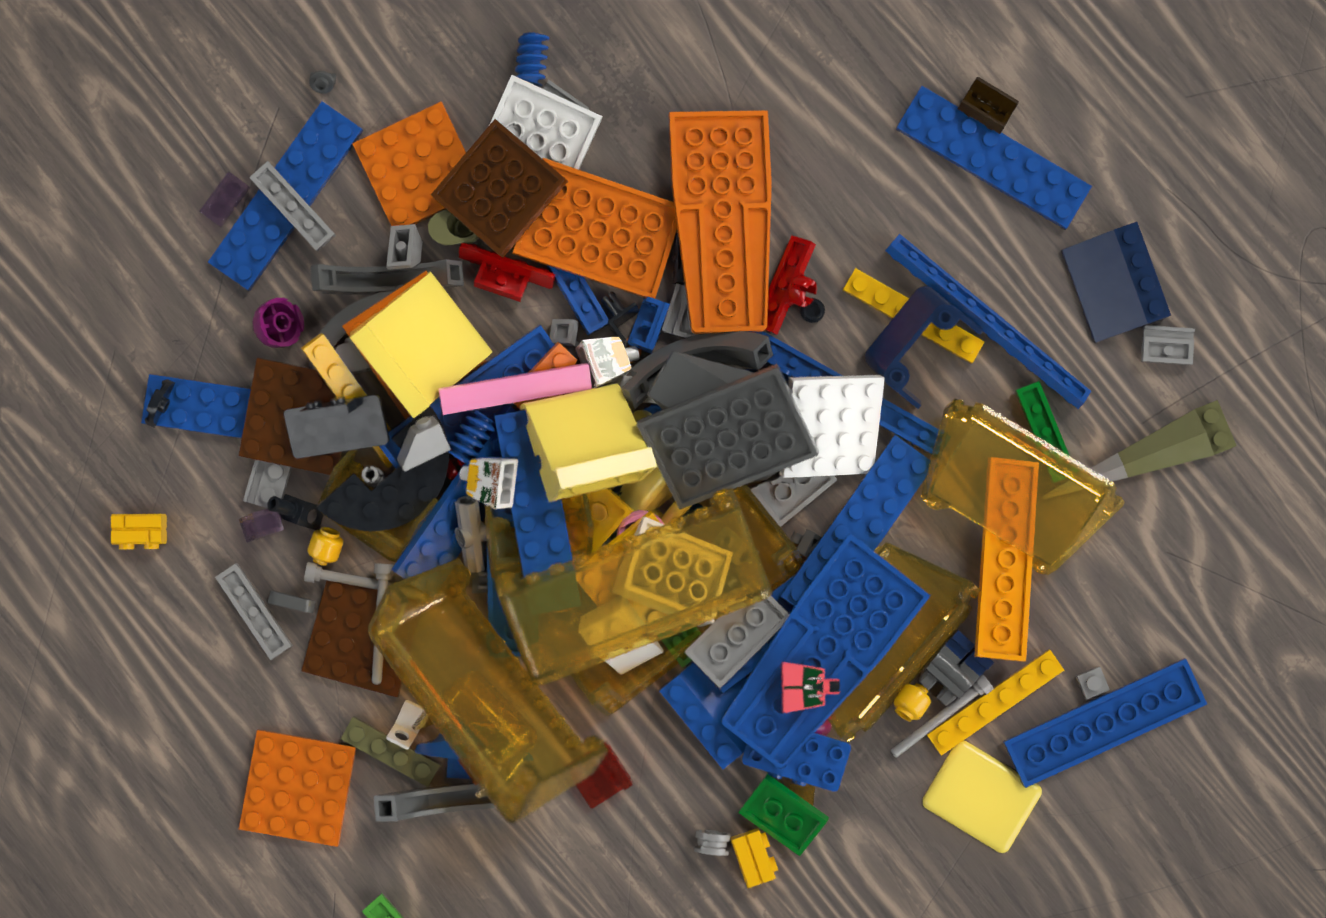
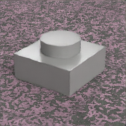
[550,319,579,346]
[1076,666,1110,699]

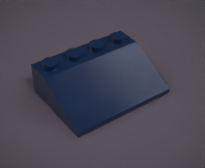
[1061,222,1171,343]

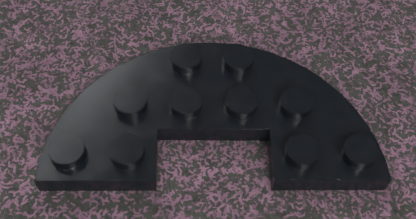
[316,406,449,531]

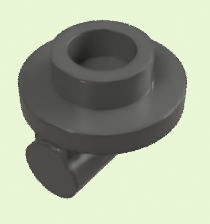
[309,71,336,94]

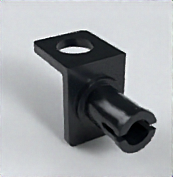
[601,292,639,348]
[267,494,324,530]

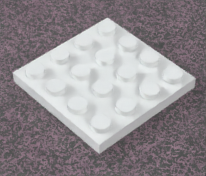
[490,75,603,170]
[779,375,884,478]

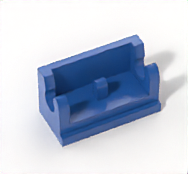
[628,297,670,354]

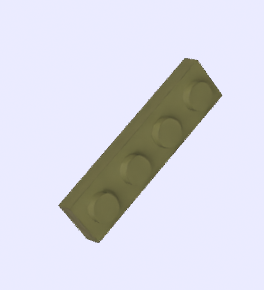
[341,716,441,787]

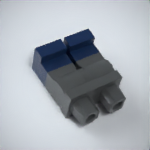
[918,630,994,706]

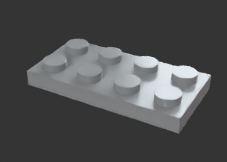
[684,581,789,688]

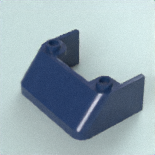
[865,286,983,409]

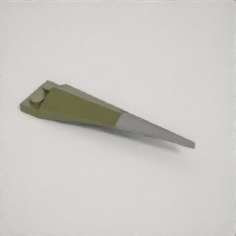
[1041,400,1237,499]

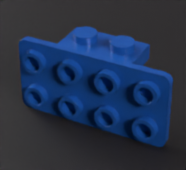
[742,733,851,792]

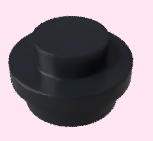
[800,298,825,323]

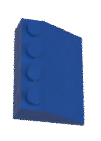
[659,662,747,769]

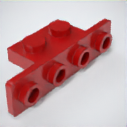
[459,243,555,302]

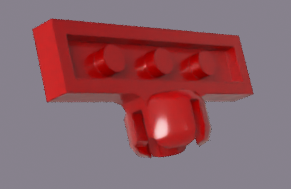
[764,235,817,335]

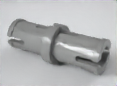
[362,466,385,487]

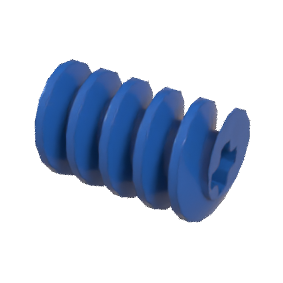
[515,32,550,87]
[448,409,496,465]

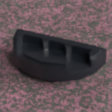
[145,379,175,428]

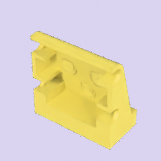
[350,271,493,418]
[520,383,657,502]

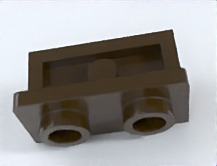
[958,77,1019,134]

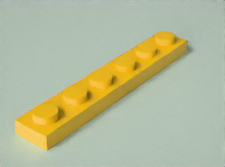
[842,268,985,364]
[301,333,393,468]
[927,649,1064,756]

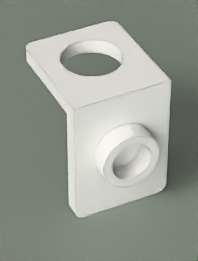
[386,700,428,750]

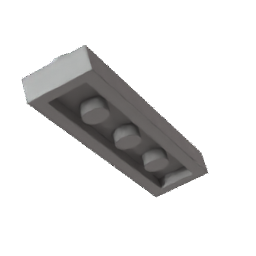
[249,161,336,252]
[215,563,293,660]

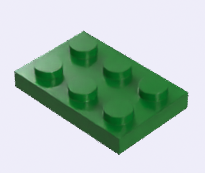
[738,774,829,856]

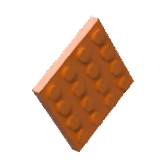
[352,101,466,226]
[239,729,357,847]

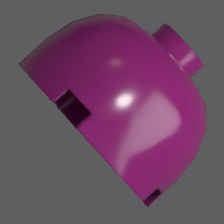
[252,298,304,348]

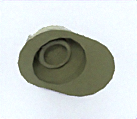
[428,210,479,245]

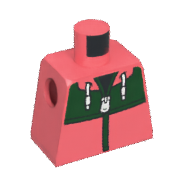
[781,662,840,712]

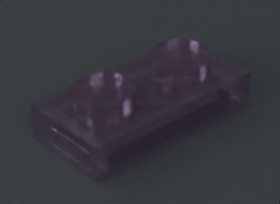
[199,172,250,227]

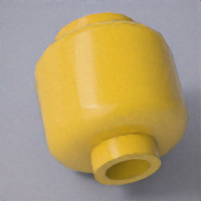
[307,527,343,566]
[893,683,931,722]

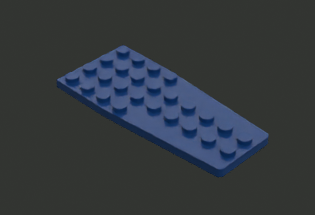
[722,533,931,768]

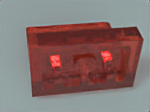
[565,740,634,809]

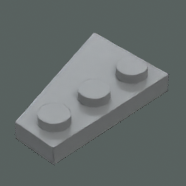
[748,475,837,527]

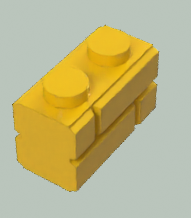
[111,514,167,549]
[730,828,779,888]

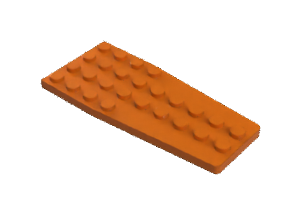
[668,110,772,334]

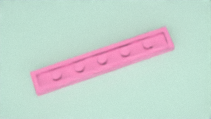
[438,363,592,415]

